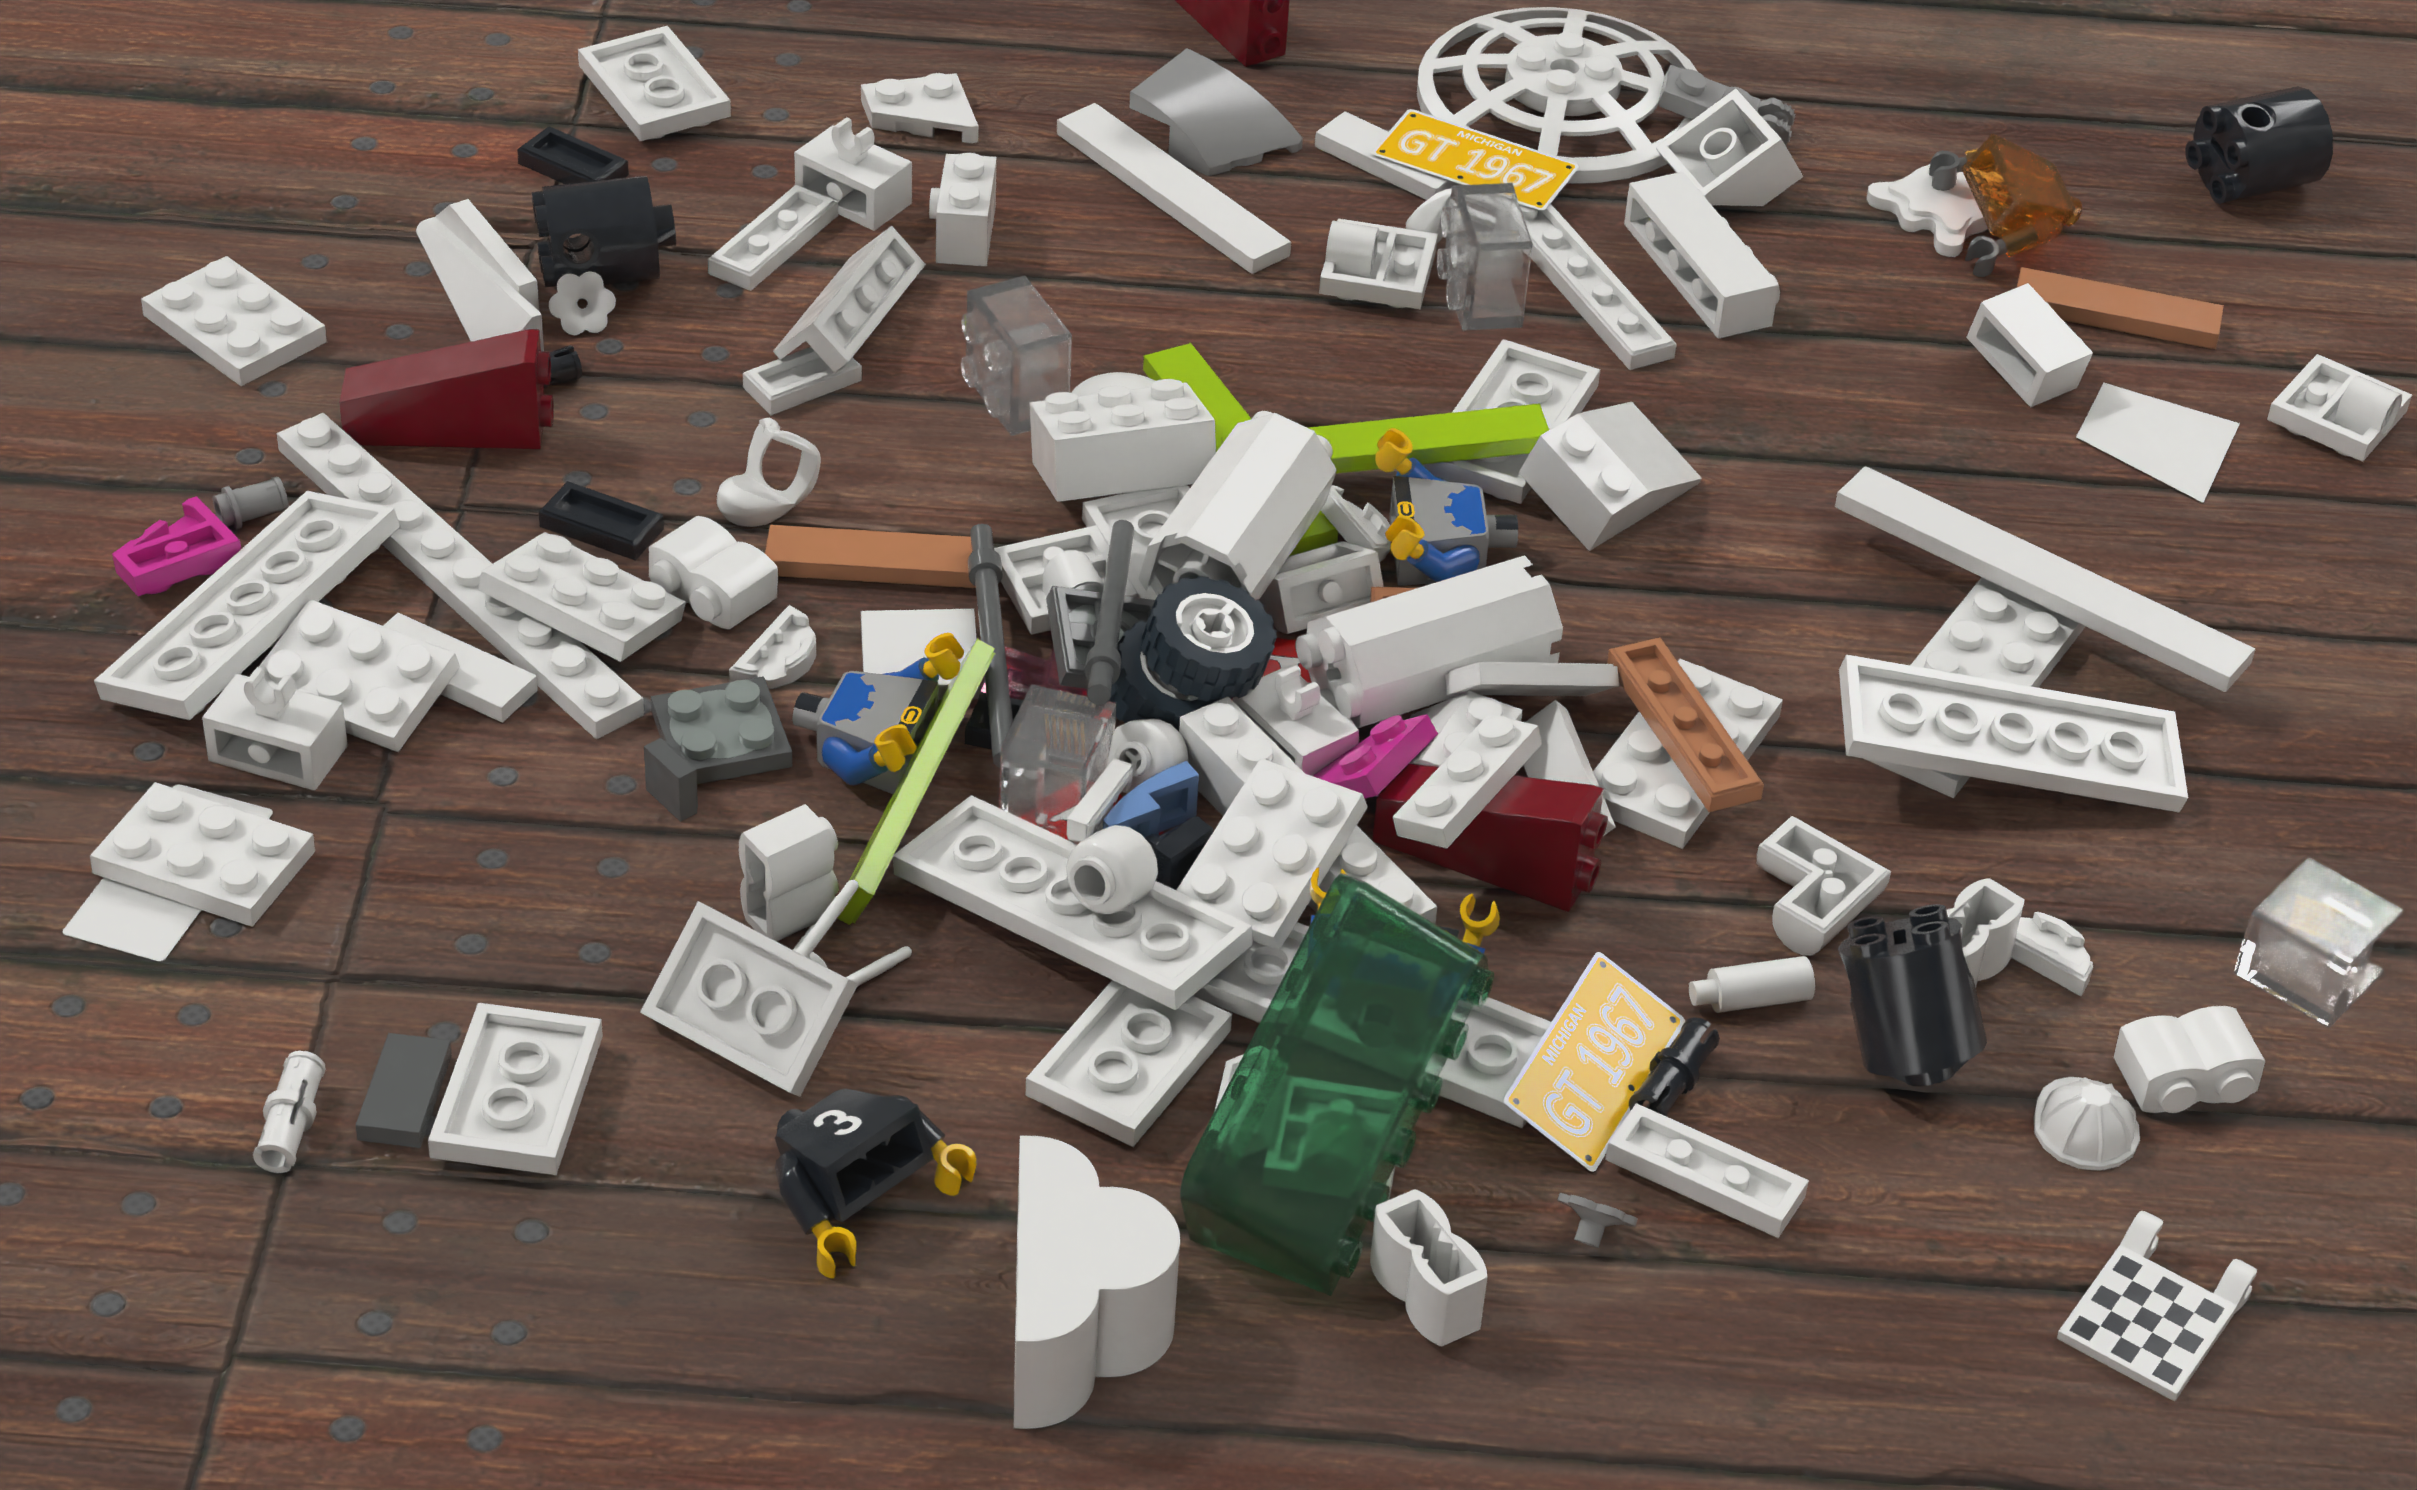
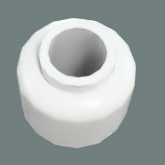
[1103,719,1188,793]
[1066,825,1158,914]

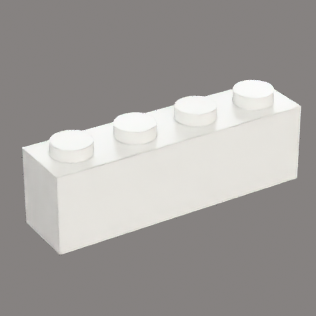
[1624,172,1780,339]

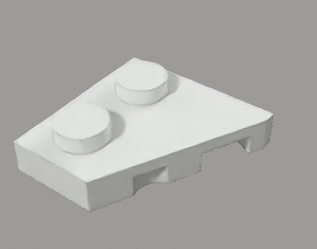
[861,73,979,143]

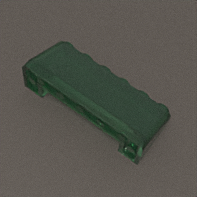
[1180,873,1494,1296]

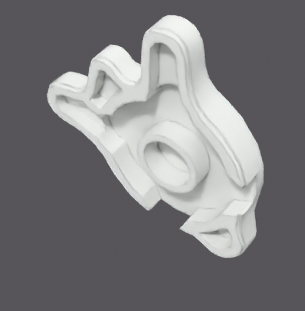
[1866,164,2006,257]

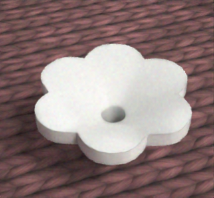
[549,271,616,335]

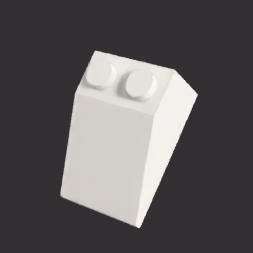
[1519,402,1702,551]

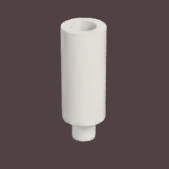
[1689,956,1815,1013]

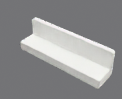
[773,226,926,373]

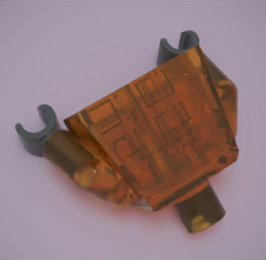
[1929,134,2082,277]

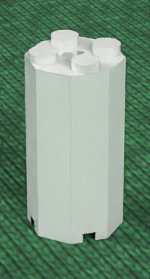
[1138,411,1337,600]
[1295,555,1563,728]

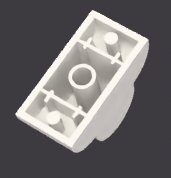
[1014,1136,1180,1429]

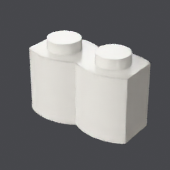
[649,516,778,629]
[739,804,839,942]
[1947,878,2024,988]
[2114,1006,2265,1113]
[1370,1189,1487,1347]

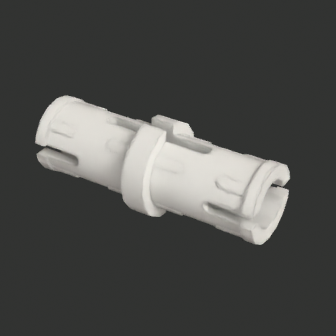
[253,1051,326,1173]

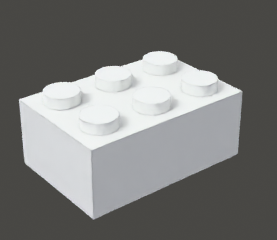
[1029,379,1216,502]

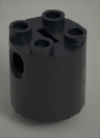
[2185,86,2333,204]
[531,176,676,290]
[1838,904,1987,1086]

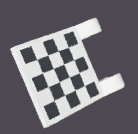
[2057,1211,2257,1401]

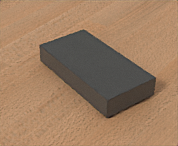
[356,1033,452,1148]

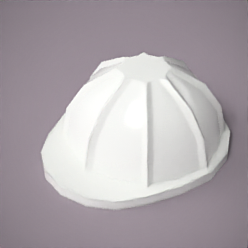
[2034,1077,2140,1171]

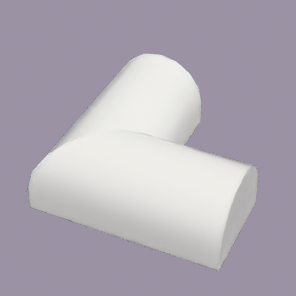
[1756,816,1891,955]

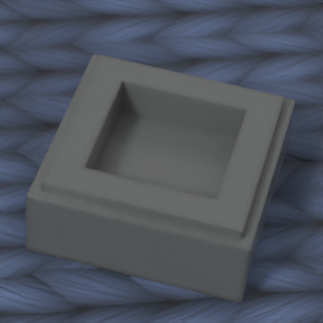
[644,738,698,822]

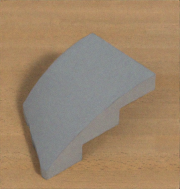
[1129,48,1303,176]

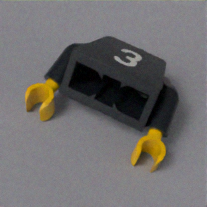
[775,1089,977,1279]

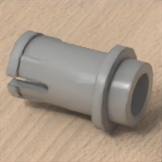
[213,476,289,529]

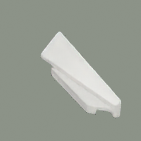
[416,199,544,352]

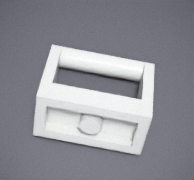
[1259,541,1384,634]

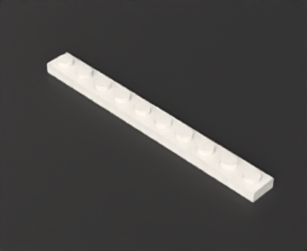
[277,413,644,740]

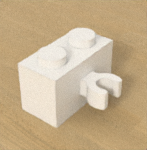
[794,117,912,231]
[1232,665,1359,776]
[202,667,348,791]

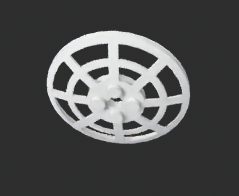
[1417,7,1698,183]

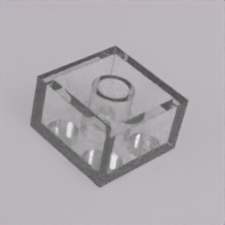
[1437,183,1533,331]
[961,276,1072,436]

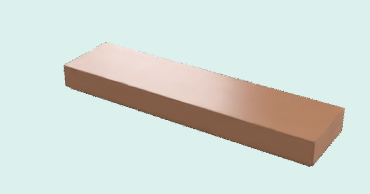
[2017,267,2224,349]
[765,525,976,588]
[1607,637,1764,812]

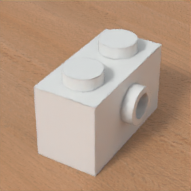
[929,153,997,266]
[1966,283,2093,408]

